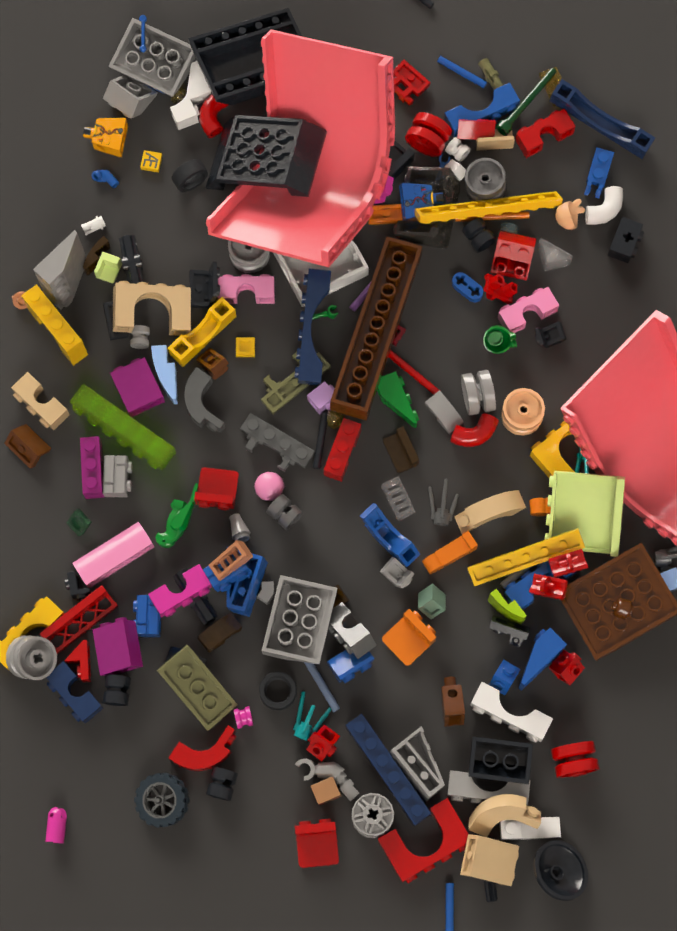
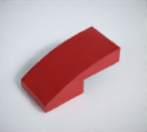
[457,119,496,140]

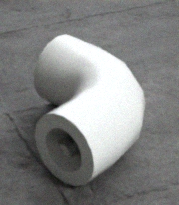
[585,186,623,225]

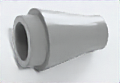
[229,513,251,542]

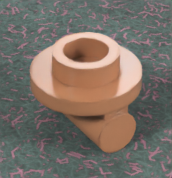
[12,291,27,309]

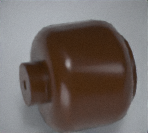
[611,598,633,619]

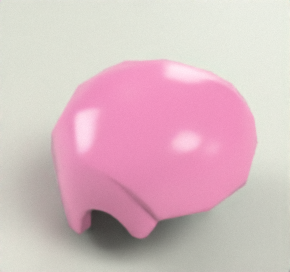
[254,472,285,501]

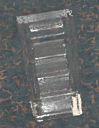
[381,476,415,521]

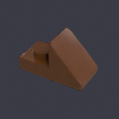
[196,348,229,380]

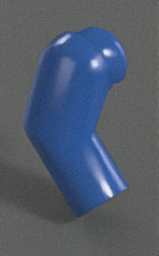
[91,170,119,188]

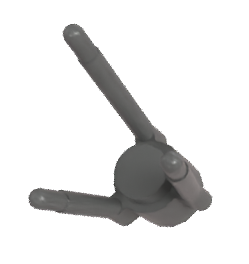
[428,479,459,526]
[655,546,677,571]

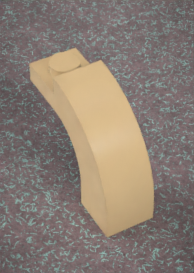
[454,490,526,534]
[468,794,541,837]

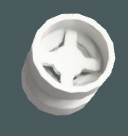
[445,137,471,163]

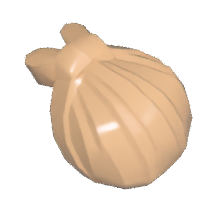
[555,199,585,230]

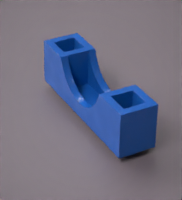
[444,83,520,138]
[504,561,578,610]

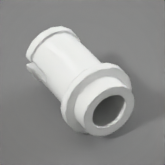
[81,216,106,236]

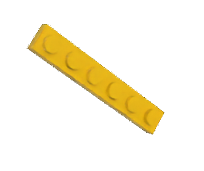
[468,528,585,586]

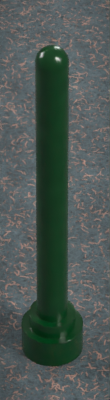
[496,68,556,136]

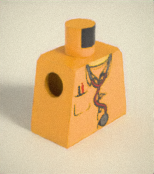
[83,118,128,158]

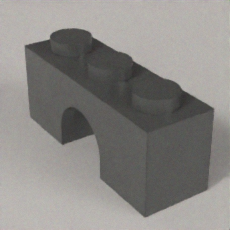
[328,602,377,659]

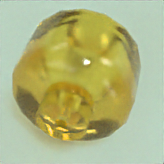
[170,87,187,104]
[327,410,345,429]

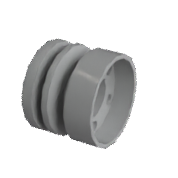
[352,793,394,838]

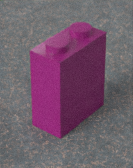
[110,357,165,418]
[93,617,143,676]

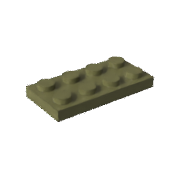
[157,645,238,731]

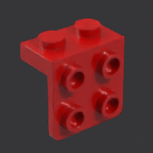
[194,467,239,510]
[295,819,339,868]

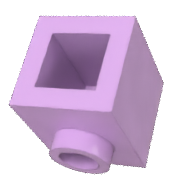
[307,381,335,415]

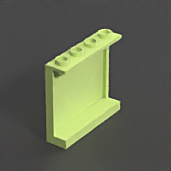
[545,471,625,557]

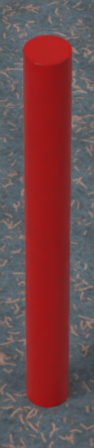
[388,350,439,395]

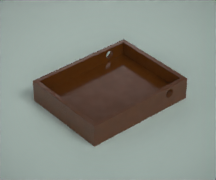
[561,542,677,661]

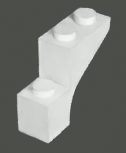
[170,61,211,130]

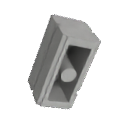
[103,455,132,497]

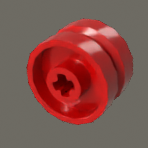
[405,112,452,157]
[551,741,600,778]

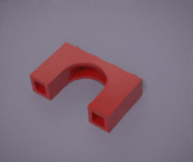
[378,798,468,884]

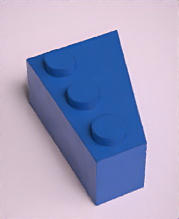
[226,547,268,617]

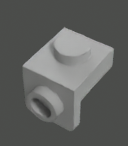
[380,557,414,588]

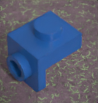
[489,659,521,695]

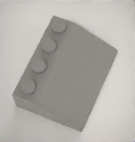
[108,18,197,97]
[33,230,86,310]
[262,575,338,665]

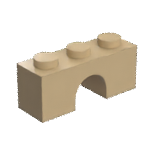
[11,372,70,430]

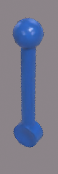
[139,15,147,53]

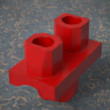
[483,273,518,304]
[548,549,588,578]
[529,574,568,600]

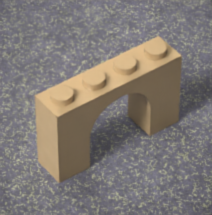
[113,281,191,336]

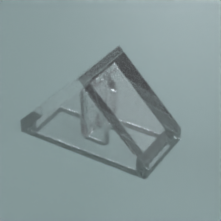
[537,238,573,271]

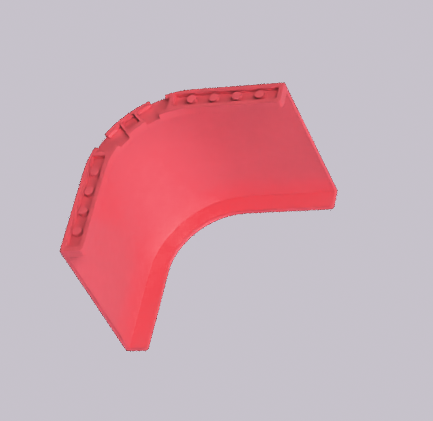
[206,30,395,268]
[560,310,677,546]

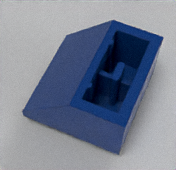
[327,650,374,683]

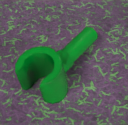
[312,305,338,320]

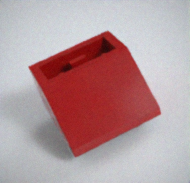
[490,230,536,281]

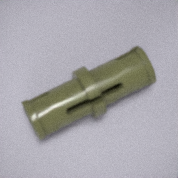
[478,58,503,90]

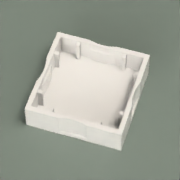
[273,241,369,307]

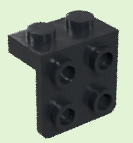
[189,261,220,309]

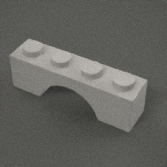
[447,770,530,805]

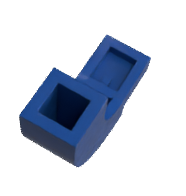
[360,503,420,567]

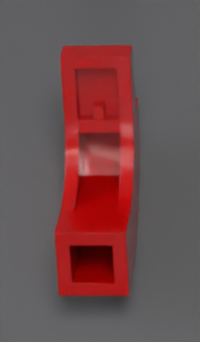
[169,725,237,771]

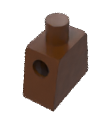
[441,677,465,727]

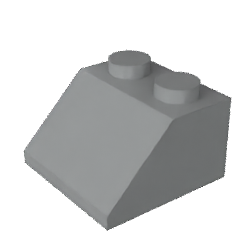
[103,75,157,119]

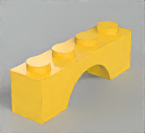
[168,297,237,367]
[0,596,64,671]

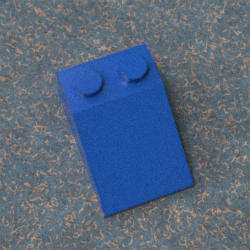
[518,628,567,691]

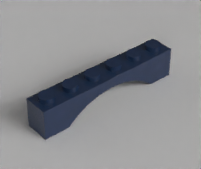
[549,79,655,159]
[294,268,331,386]
[346,714,431,826]

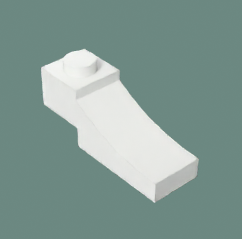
[499,817,561,840]

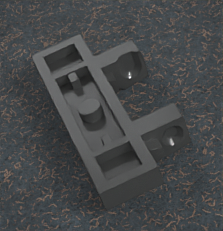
[240,413,315,473]

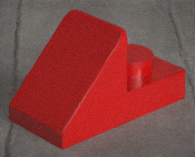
[64,640,91,683]

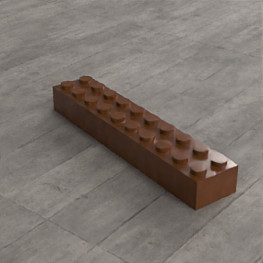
[330,236,423,421]

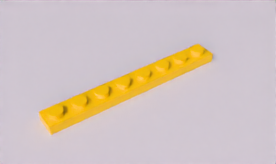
[415,191,563,224]

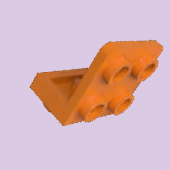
[382,609,436,666]

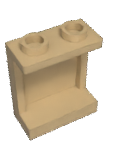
[460,834,519,886]

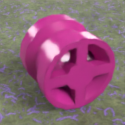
[234,706,253,729]

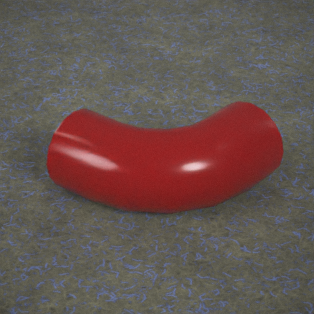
[199,94,229,138]
[450,414,499,447]

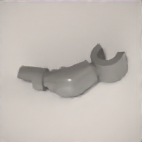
[295,758,359,801]

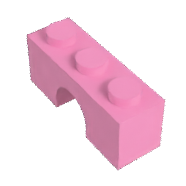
[218,274,275,304]
[498,287,559,333]

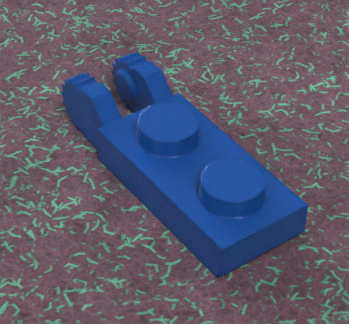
[584,147,614,199]

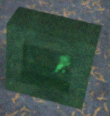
[66,509,92,536]

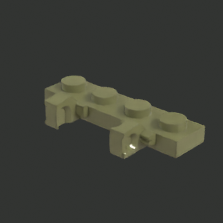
[261,352,331,415]

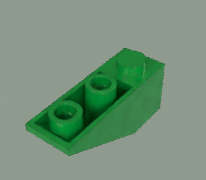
[377,371,419,428]

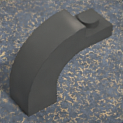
[184,367,225,433]

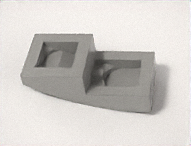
[425,390,464,434]

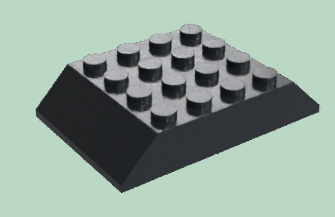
[188,8,302,105]

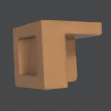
[311,777,342,805]

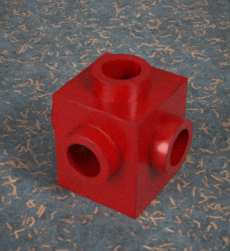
[549,650,585,685]
[306,724,340,761]

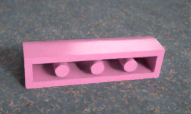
[73,522,154,588]

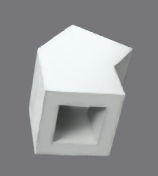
[445,159,466,182]

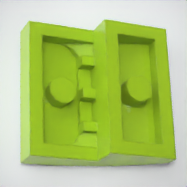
[488,589,527,624]

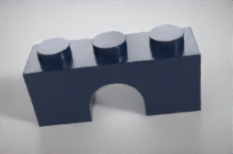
[46,661,103,724]

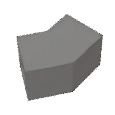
[257,581,274,605]

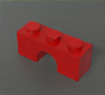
[515,109,576,158]
[324,418,362,482]

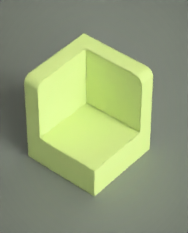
[94,252,122,283]

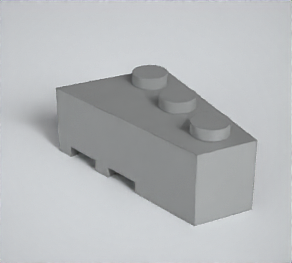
[389,726,445,802]

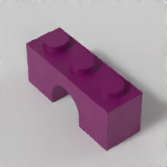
[80,436,105,499]

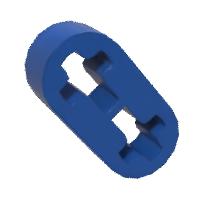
[452,272,483,302]

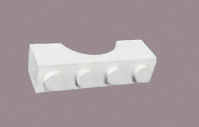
[470,682,553,743]

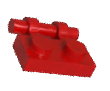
[393,60,431,106]

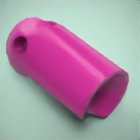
[45,807,67,843]

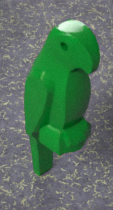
[156,483,199,548]

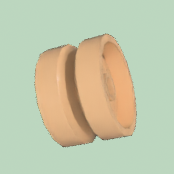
[501,388,545,436]

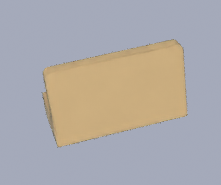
[476,129,514,151]

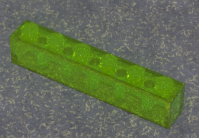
[69,384,176,471]

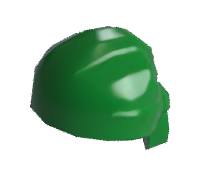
[483,325,517,354]

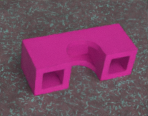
[148,564,212,618]

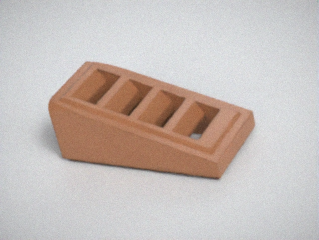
[209,540,253,581]

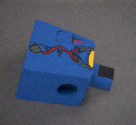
[399,183,444,220]

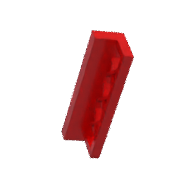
[40,585,118,654]

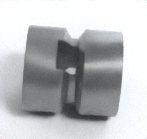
[266,494,303,530]

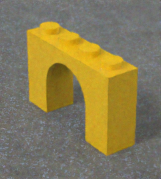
[21,284,88,366]
[530,421,574,479]

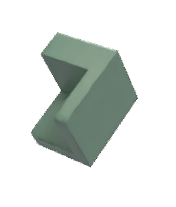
[418,584,446,619]

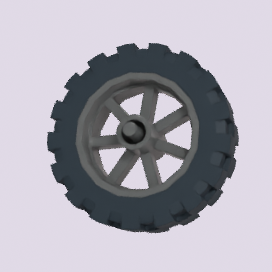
[134,773,190,827]

